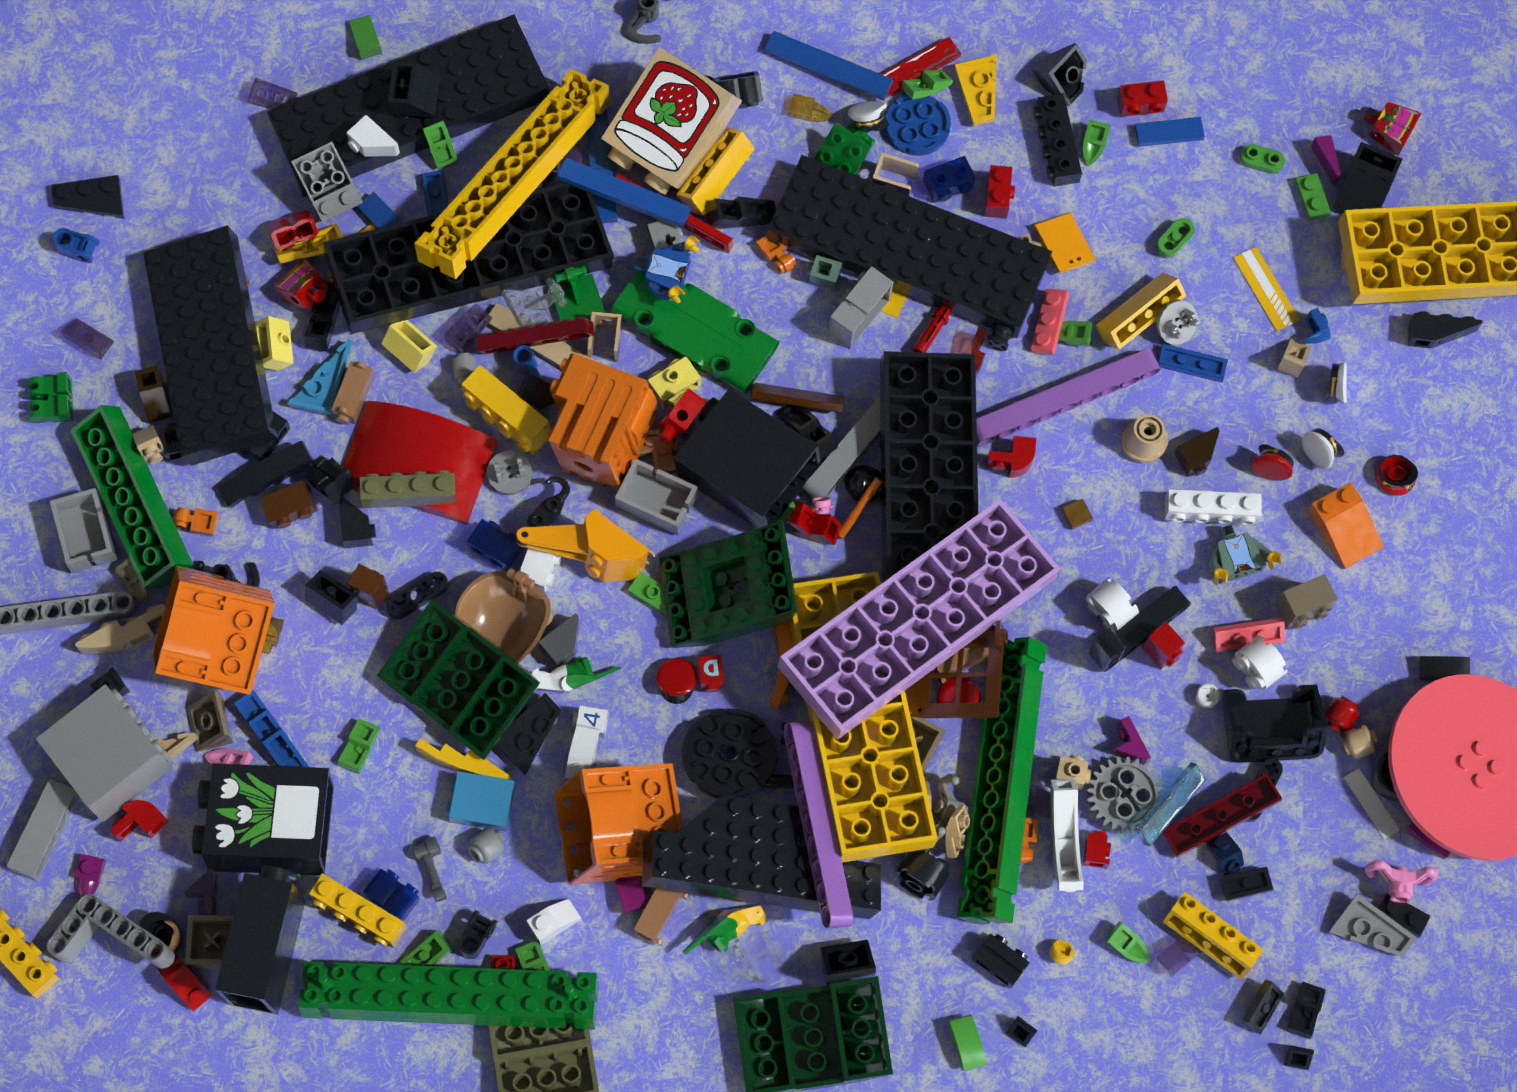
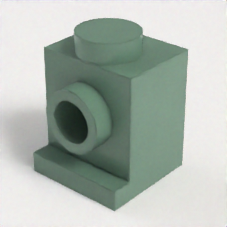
[806,255,842,291]

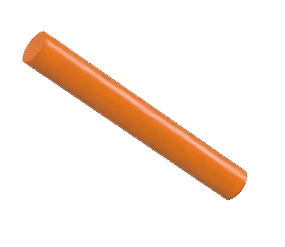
[838,477,883,538]

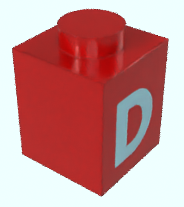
[698,655,724,692]

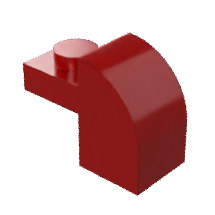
[987,436,1036,478]
[789,502,842,545]
[110,800,169,842]
[157,953,212,1012]

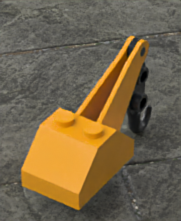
[516,476,649,582]

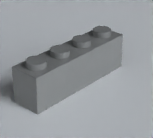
[6,778,79,882]

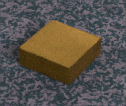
[1062,499,1093,530]

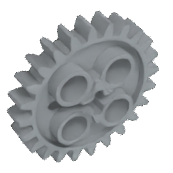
[1086,757,1164,834]

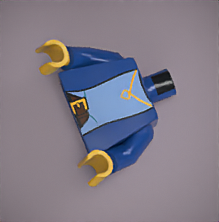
[635,235,700,304]

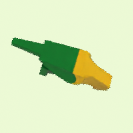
[682,904,766,955]

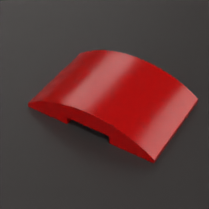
[343,401,498,525]

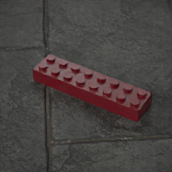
[476,317,595,354]
[1162,773,1282,858]

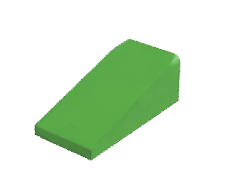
[349,15,382,60]
[399,931,454,966]

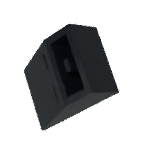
[1332,142,1403,213]

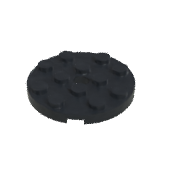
[682,708,777,799]

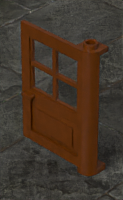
[905,621,1008,718]

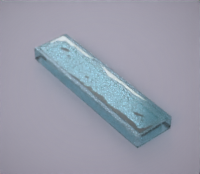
[1135,762,1206,846]

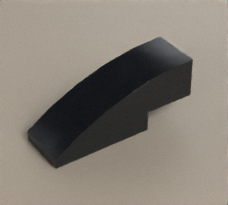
[705,196,776,227]
[304,280,340,352]
[777,405,838,459]

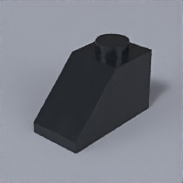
[517,372,555,409]
[339,497,376,549]

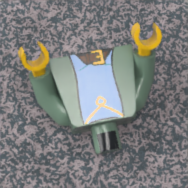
[1208,525,1282,585]

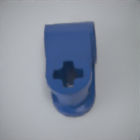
[53,228,100,263]

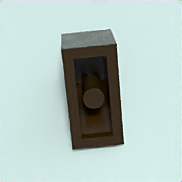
[1174,427,1220,477]

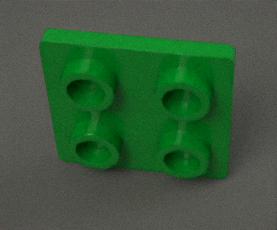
[814,123,875,175]
[549,265,605,322]

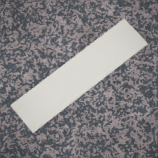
[1343,768,1400,840]

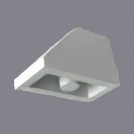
[347,115,400,157]
[565,724,600,779]
[526,899,582,945]

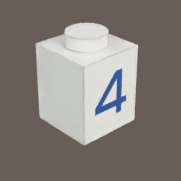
[572,706,609,739]

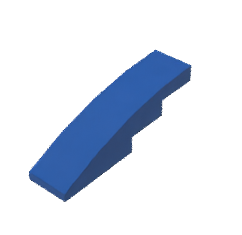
[234,690,309,767]

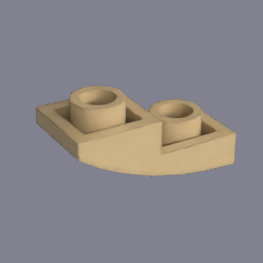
[945,804,970,858]

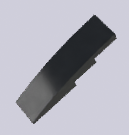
[218,441,313,508]

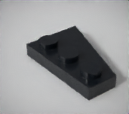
[51,175,125,219]
[496,693,561,776]

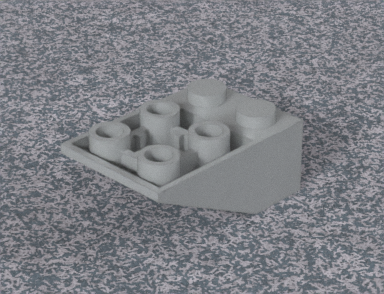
[291,141,363,223]

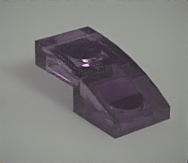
[1156,937,1203,976]

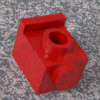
[1083,830,1111,869]

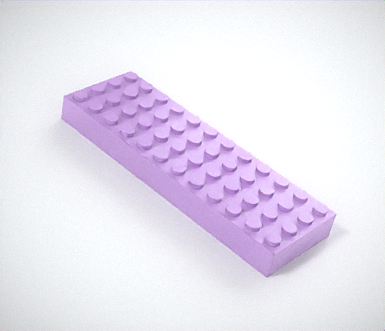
[777,499,1061,740]

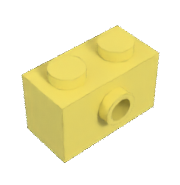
[255,316,294,371]
[381,320,437,373]
[648,356,701,409]

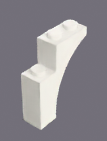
[1050,779,1084,892]

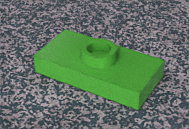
[628,572,667,617]

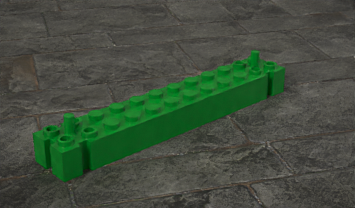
[957,637,1047,924]
[298,961,599,1030]

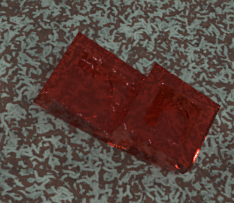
[970,327,987,376]

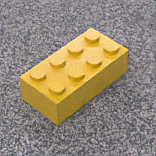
[461,365,550,456]

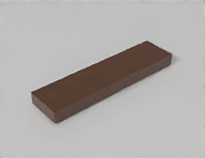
[752,383,845,413]

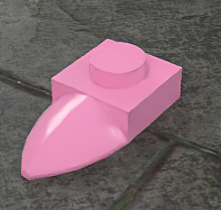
[205,748,253,766]

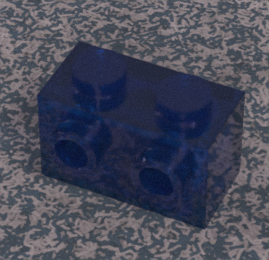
[923,156,976,203]
[467,519,523,572]

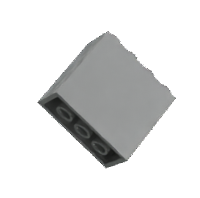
[35,684,173,822]

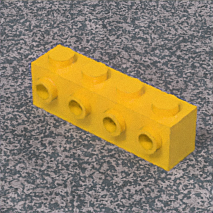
[676,127,755,216]
[1095,272,1186,350]
[309,873,407,948]
[1162,891,1264,980]
[0,908,60,999]

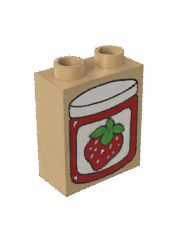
[601,47,742,195]

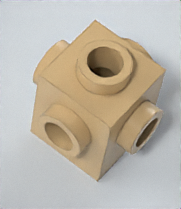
[1054,755,1091,790]

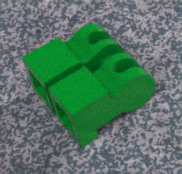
[27,372,73,423]

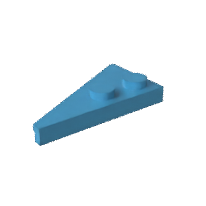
[288,339,353,416]

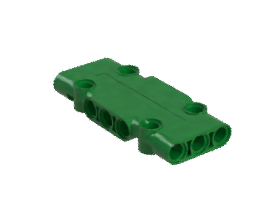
[610,271,780,395]

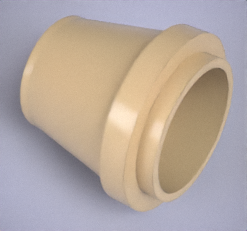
[1121,414,1168,463]

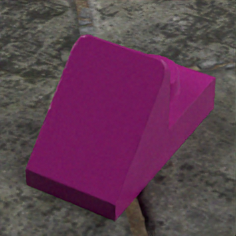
[1112,716,1151,765]

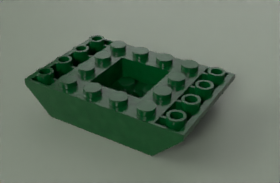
[659,521,798,648]

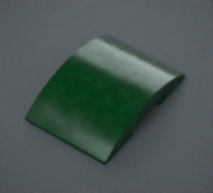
[377,599,541,760]
[733,976,893,1092]

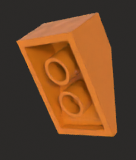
[1307,482,1384,569]

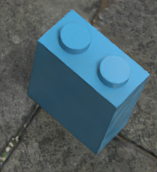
[446,771,516,832]

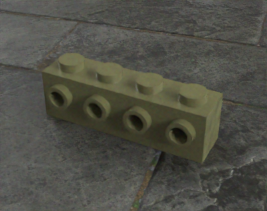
[360,470,456,508]

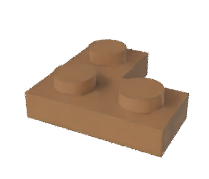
[639,429,677,475]

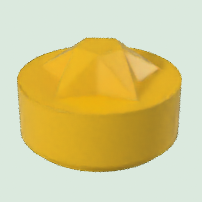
[1049,940,1074,964]

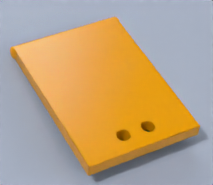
[1034,212,1096,274]

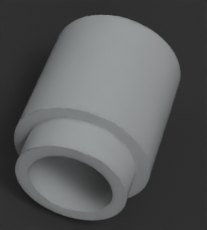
[453,353,476,388]

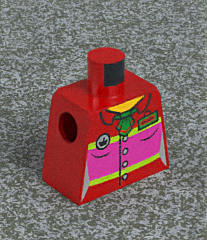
[1363,102,1422,156]
[273,258,329,309]
[657,388,706,443]

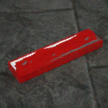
[882,37,961,98]

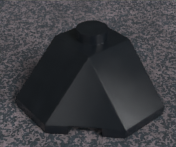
[1032,43,1087,106]

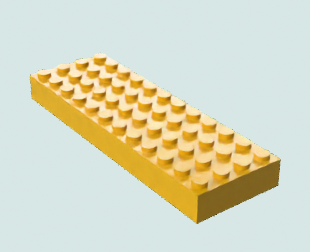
[1338,201,1517,304]
[789,571,938,863]

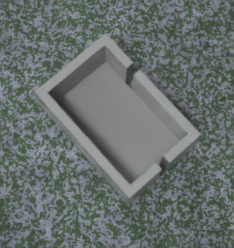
[828,266,893,349]
[615,458,698,535]
[50,488,118,573]

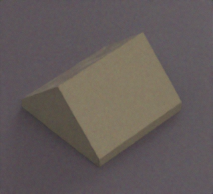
[187,690,234,752]

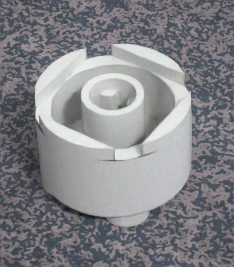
[1086,577,1139,631]
[1232,635,1288,690]

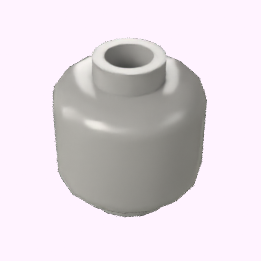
[468,828,505,864]

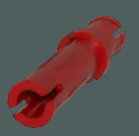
[912,306,952,353]

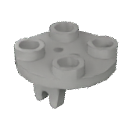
[1155,299,1199,345]
[487,450,533,495]

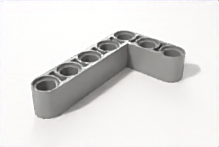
[47,894,175,969]

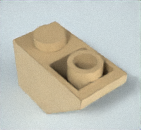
[133,425,165,465]

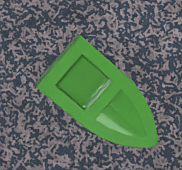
[1083,120,1111,166]
[1058,321,1093,346]
[1104,922,1150,963]

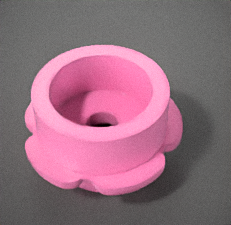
[811,496,833,514]

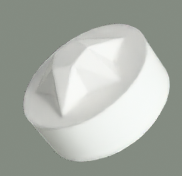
[1195,684,1220,708]

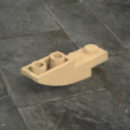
[75,603,165,654]

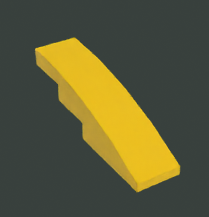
[415,738,511,780]

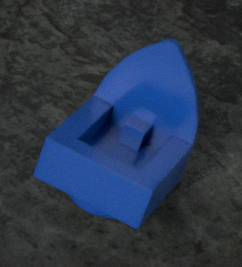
[1302,307,1331,344]

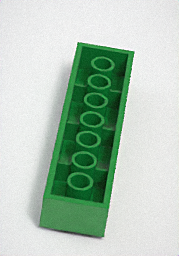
[71,405,194,589]

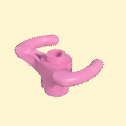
[1365,860,1438,903]

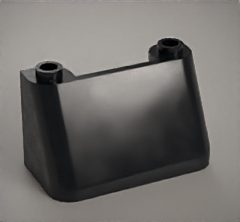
[1222,684,1328,763]

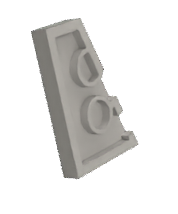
[1328,893,1417,957]

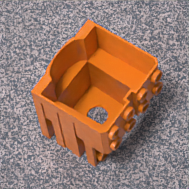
[548,353,658,492]
[153,565,275,695]
[554,763,683,885]

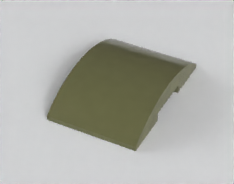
[488,1023,599,1092]

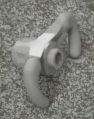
[934,773,971,841]

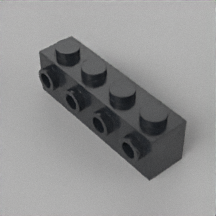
[1033,93,1082,187]

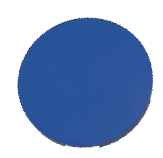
[885,94,951,156]

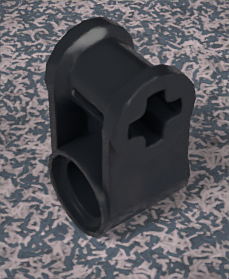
[459,910,498,959]

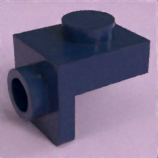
[1206,832,1244,875]

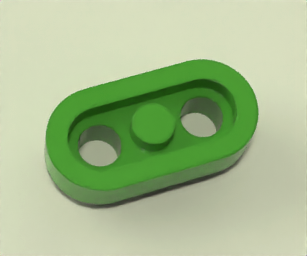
[1240,144,1285,174]
[1157,218,1195,258]

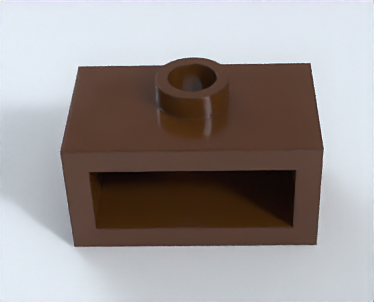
[260,480,318,529]
[347,563,389,609]

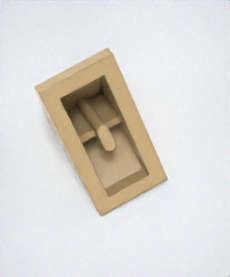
[1277,339,1311,378]

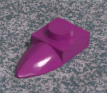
[74,854,106,901]

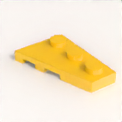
[954,54,997,126]
[273,223,343,263]

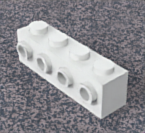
[1165,489,1262,525]

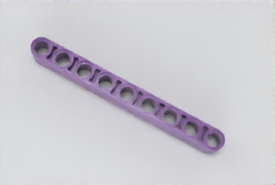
[977,349,1161,447]
[784,721,853,929]

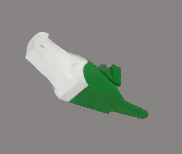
[532,656,621,693]

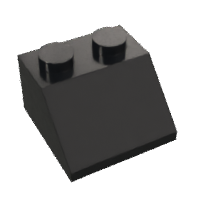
[820,940,876,985]

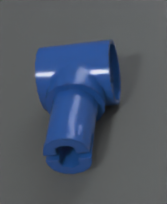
[513,345,542,379]

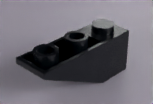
[1408,311,1482,349]

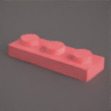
[1031,288,1070,355]
[1213,617,1285,652]

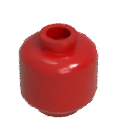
[1324,696,1359,732]

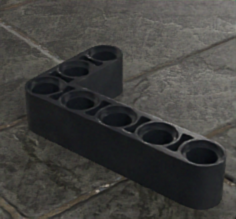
[1089,586,1191,672]

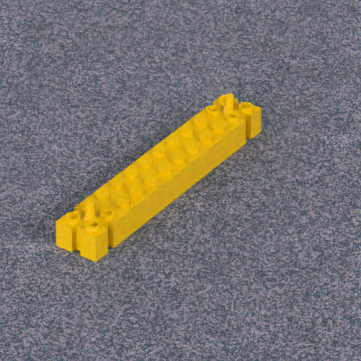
[414,69,611,279]

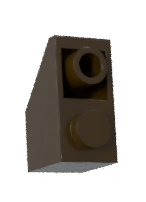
[135,366,172,423]

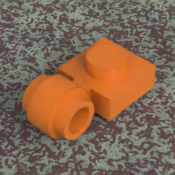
[756,235,796,274]
[172,507,219,537]
[1020,818,1039,864]

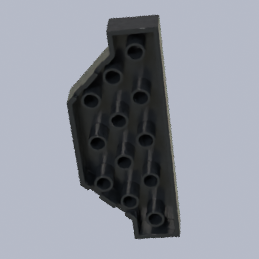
[642,795,881,919]

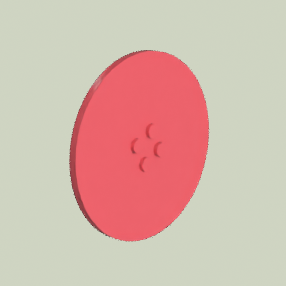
[1388,674,1517,861]

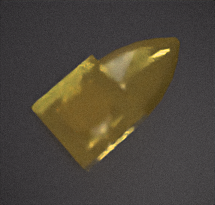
[788,93,834,122]

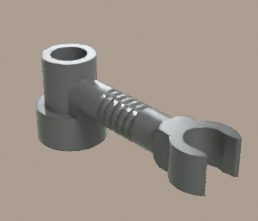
[413,836,447,902]

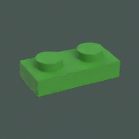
[1294,173,1331,221]

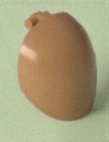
[455,568,551,663]

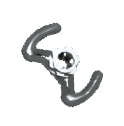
[625,0,661,44]

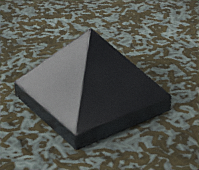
[1006,1016,1038,1047]
[1284,1045,1314,1070]

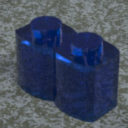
[363,869,420,922]

